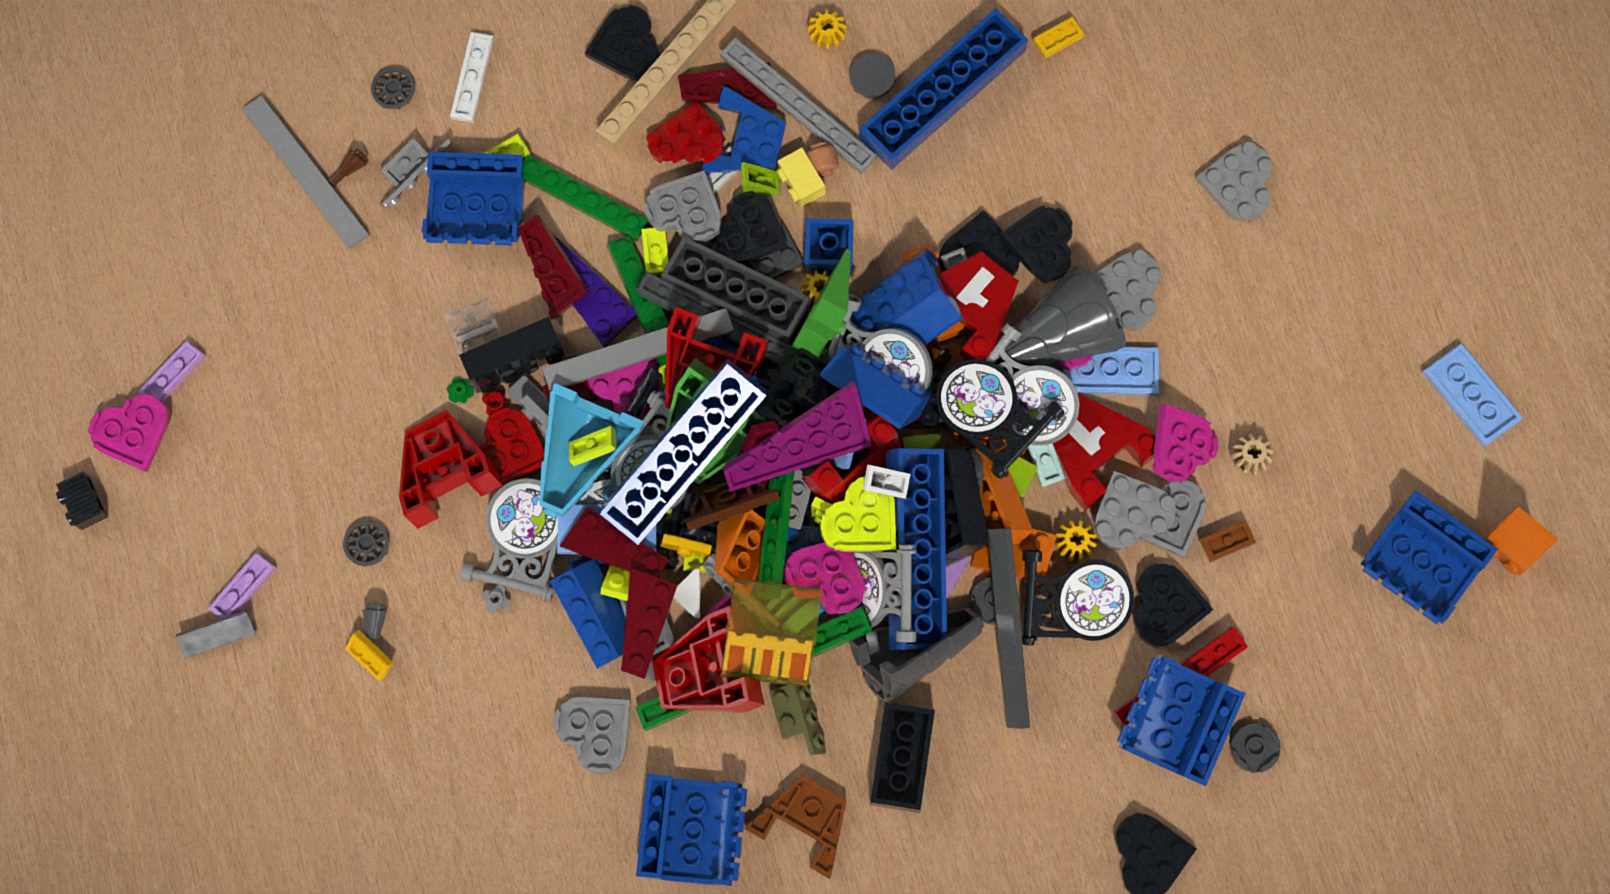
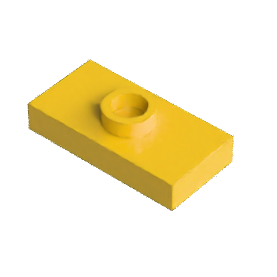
[1033,16,1085,59]
[660,533,712,558]
[345,630,394,682]

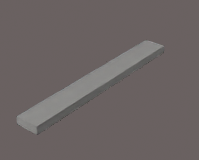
[720,38,877,174]
[242,96,369,249]
[542,308,734,392]

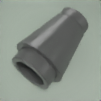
[362,603,387,639]

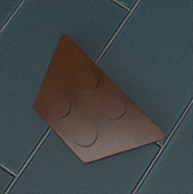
[685,481,780,531]

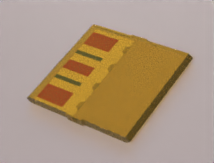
[721,579,822,687]

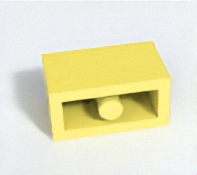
[776,148,826,207]

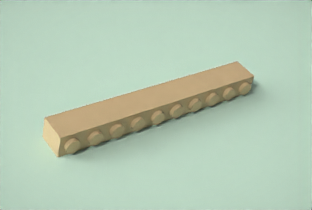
[595,0,748,154]

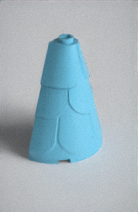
[539,383,644,519]

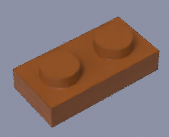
[1200,520,1256,563]

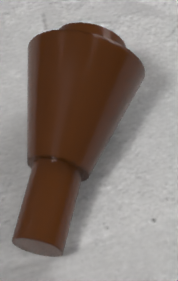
[328,148,367,186]
[929,345,952,371]

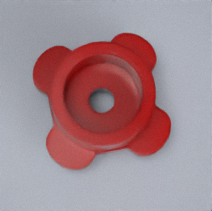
[482,390,509,416]

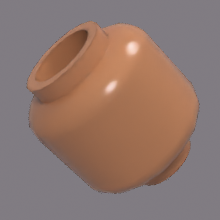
[806,142,839,178]

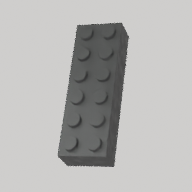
[661,237,811,345]

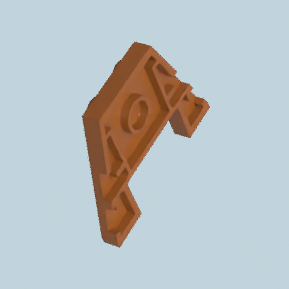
[744,775,847,879]

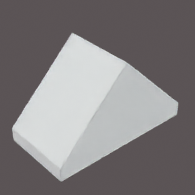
[863,465,910,499]
[673,569,701,622]

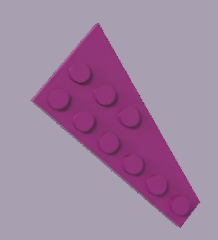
[722,381,872,492]

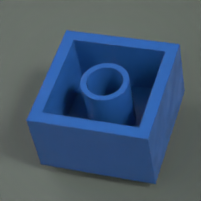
[804,218,854,274]

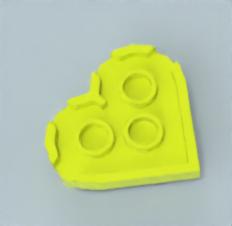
[820,477,896,552]

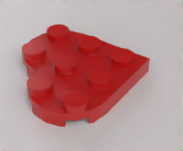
[646,101,726,164]
[479,408,545,488]

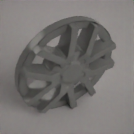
[371,67,415,110]
[343,521,389,567]

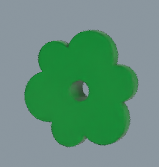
[447,377,474,404]

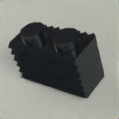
[56,471,107,530]

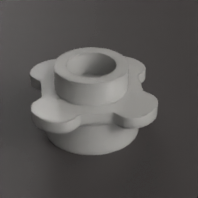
[482,585,510,613]

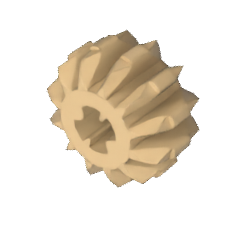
[1231,434,1274,475]

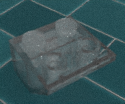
[443,298,503,364]

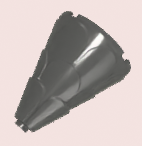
[996,265,1126,372]
[849,608,984,702]

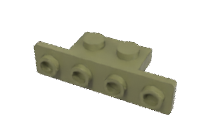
[769,677,826,756]

